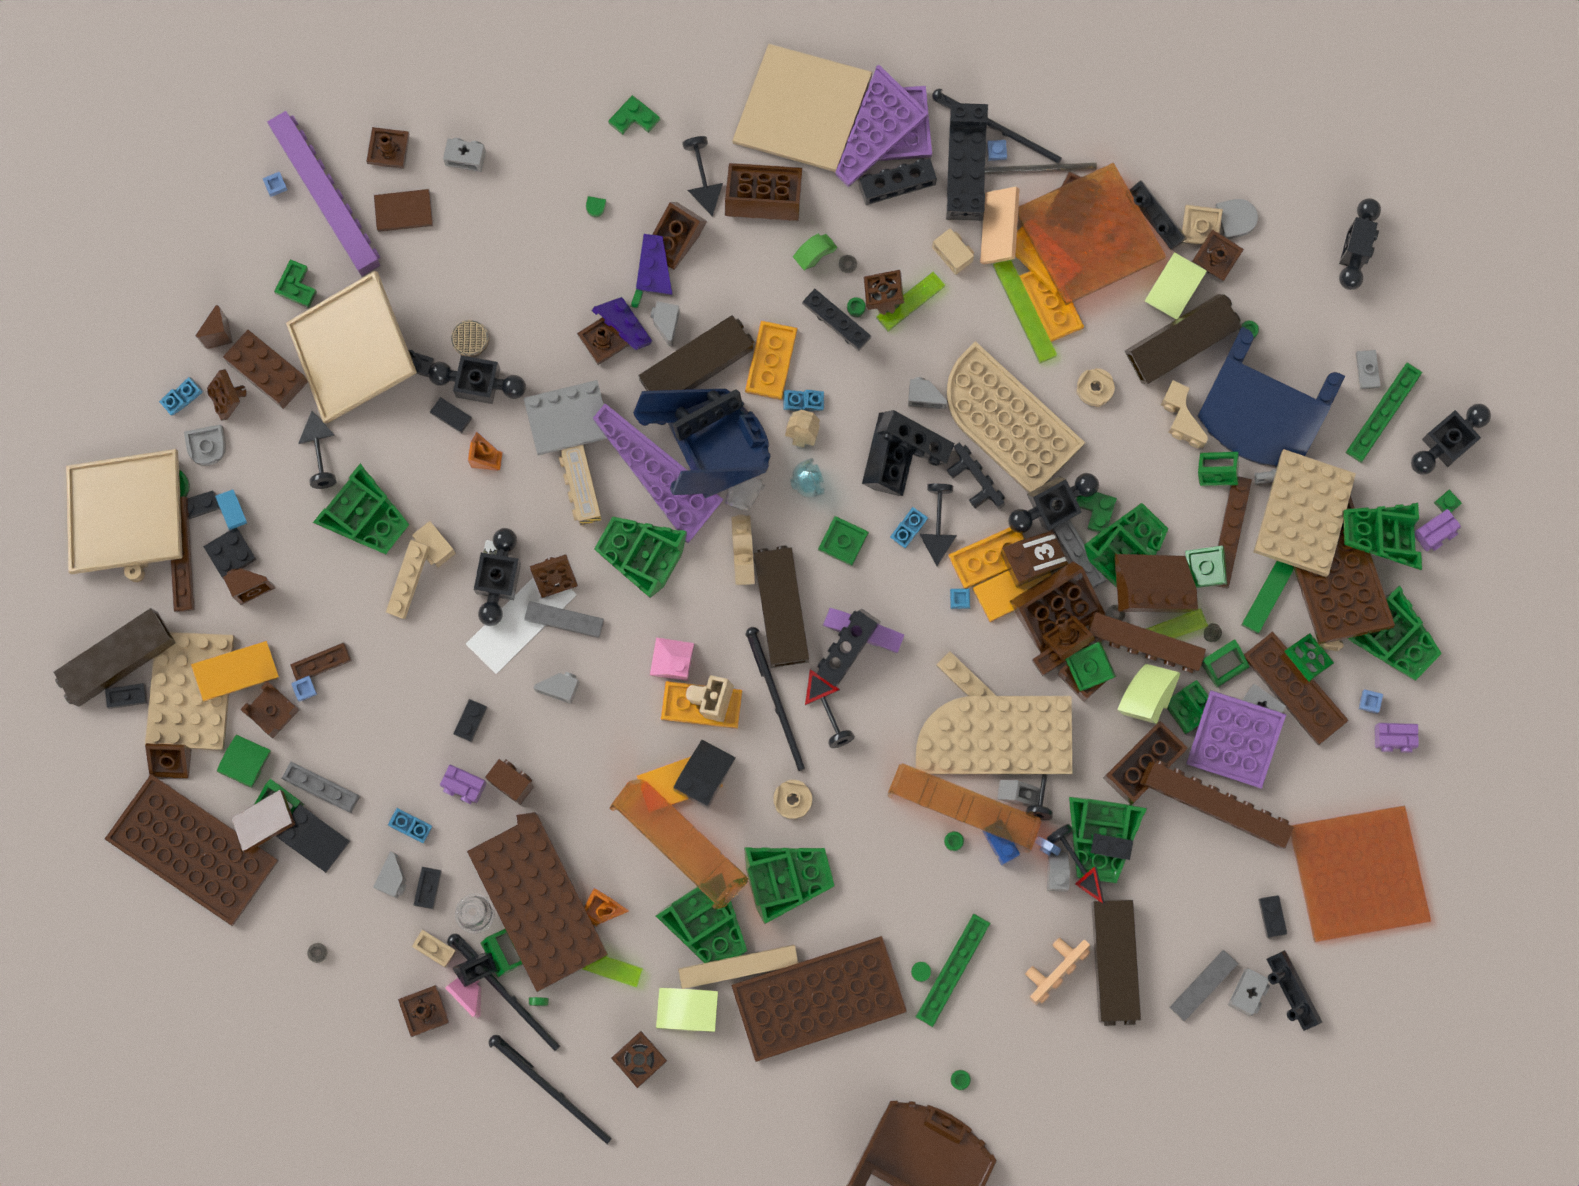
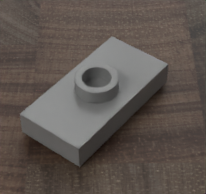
[1356,350,1380,389]

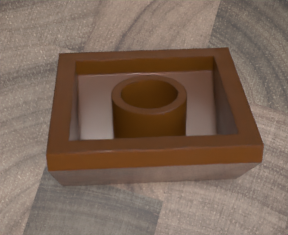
[195,305,233,349]
[145,743,192,779]

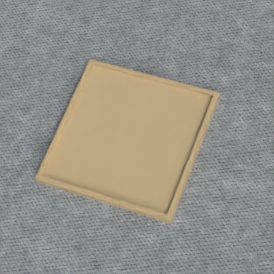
[732,44,872,172]
[286,271,417,424]
[66,449,182,575]

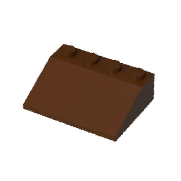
[725,163,802,221]
[1115,554,1198,613]
[1010,561,1105,653]

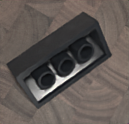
[862,412,916,496]

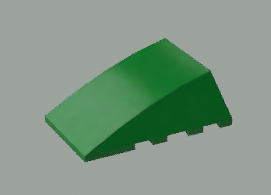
[312,463,409,555]
[1084,503,1169,587]
[1343,503,1422,570]
[594,516,687,598]
[1347,585,1442,681]
[1069,797,1147,883]
[744,847,835,924]
[655,873,747,963]

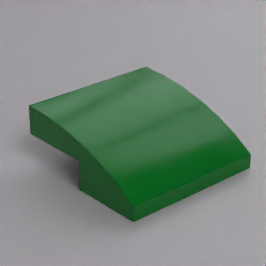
[1167,680,1208,735]
[217,734,271,788]

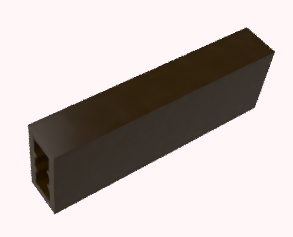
[1125,294,1242,384]
[638,315,754,391]
[754,545,809,668]
[53,608,176,707]
[1091,900,1141,1026]

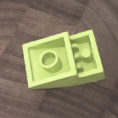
[1145,252,1207,319]
[1117,664,1181,724]
[656,988,718,1032]

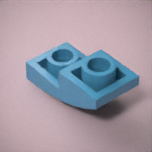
[159,377,203,416]
[783,390,824,411]
[215,489,247,530]
[890,507,928,548]
[387,808,432,843]

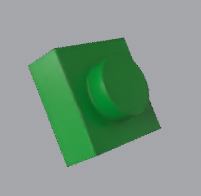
[1434,489,1462,513]

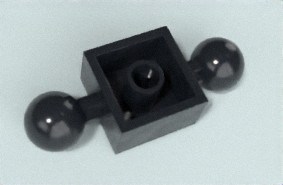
[1339,198,1381,290]
[428,355,526,404]
[1411,404,1491,475]
[1008,473,1099,533]
[473,528,521,626]

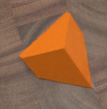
[468,432,503,471]
[584,888,629,927]

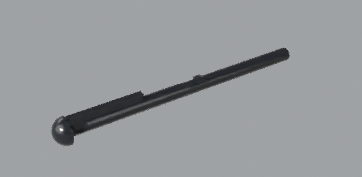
[932,88,1062,164]
[745,627,805,771]
[447,933,560,1051]
[488,1035,612,1144]

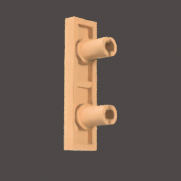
[1025,937,1090,1005]

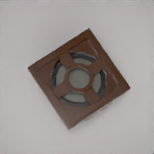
[864,270,904,315]
[611,1031,667,1088]

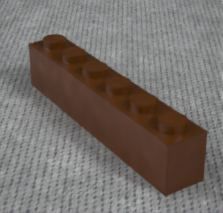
[1088,612,1206,674]

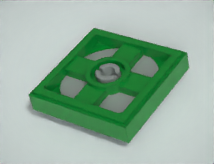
[1284,633,1334,681]

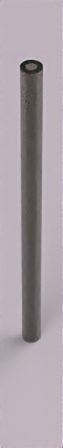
[985,162,1097,174]

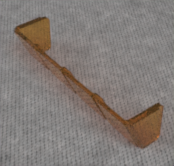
[887,763,1042,853]
[609,779,749,909]

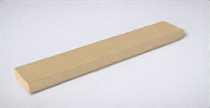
[678,945,798,989]

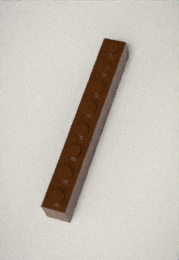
[1140,760,1294,849]

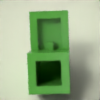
[793,233,838,270]

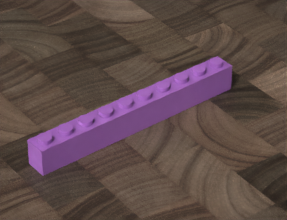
[267,111,381,277]

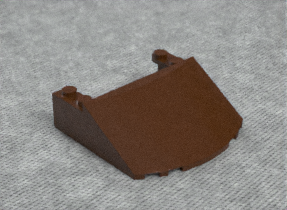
[846,1100,997,1186]

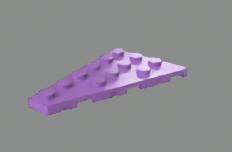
[835,65,929,187]

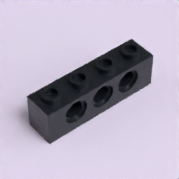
[859,158,937,205]
[877,410,955,466]
[816,609,881,687]

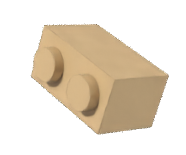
[932,228,974,275]
[412,521,456,568]

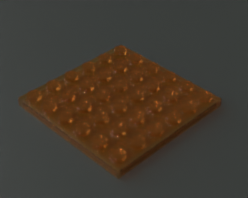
[1018,162,1166,305]
[1291,805,1431,942]

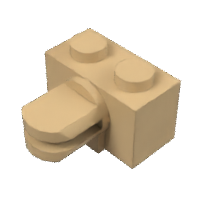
[686,675,734,722]

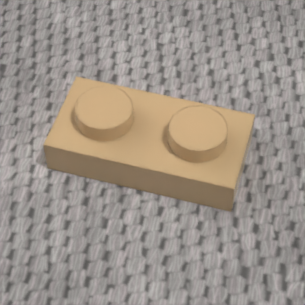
[412,930,456,968]

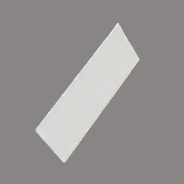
[466,578,577,674]

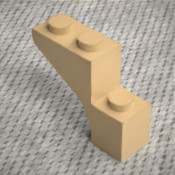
[1161,380,1208,449]
[731,515,755,585]

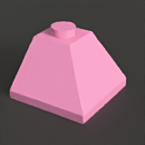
[650,637,694,681]
[445,978,481,1018]

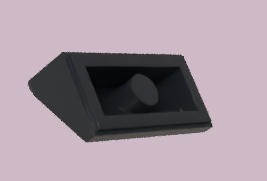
[453,953,497,987]

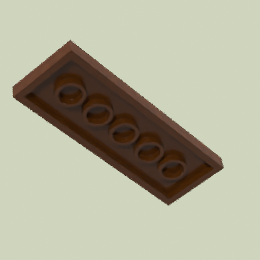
[1244,631,1349,745]

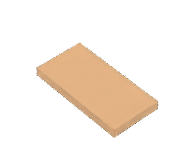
[980,187,1020,264]

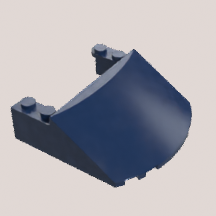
[1197,327,1345,467]
[633,388,771,498]

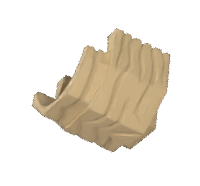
[785,410,820,448]

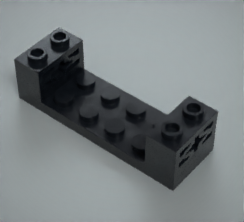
[946,103,988,221]

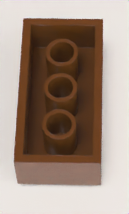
[223,330,308,409]
[1103,721,1188,805]

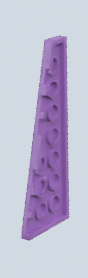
[593,404,724,543]

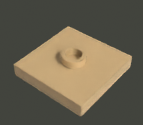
[1182,205,1223,245]

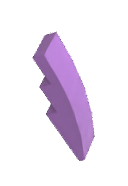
[823,608,904,653]

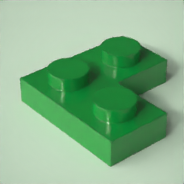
[608,95,660,135]
[274,259,317,308]
[1076,492,1117,533]

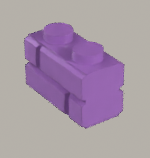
[1415,509,1461,551]
[1375,723,1419,753]
[440,764,487,805]

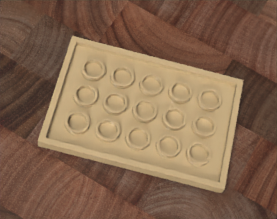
[1253,449,1356,577]
[145,632,235,750]

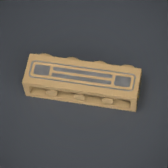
[559,445,602,526]

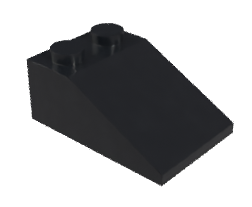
[673,740,736,809]
[276,805,350,873]

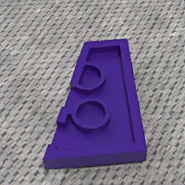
[636,234,673,295]
[591,297,652,350]

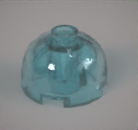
[790,458,825,497]

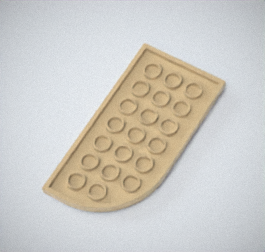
[946,341,1085,493]
[916,696,1072,774]

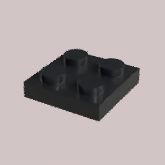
[203,528,257,578]

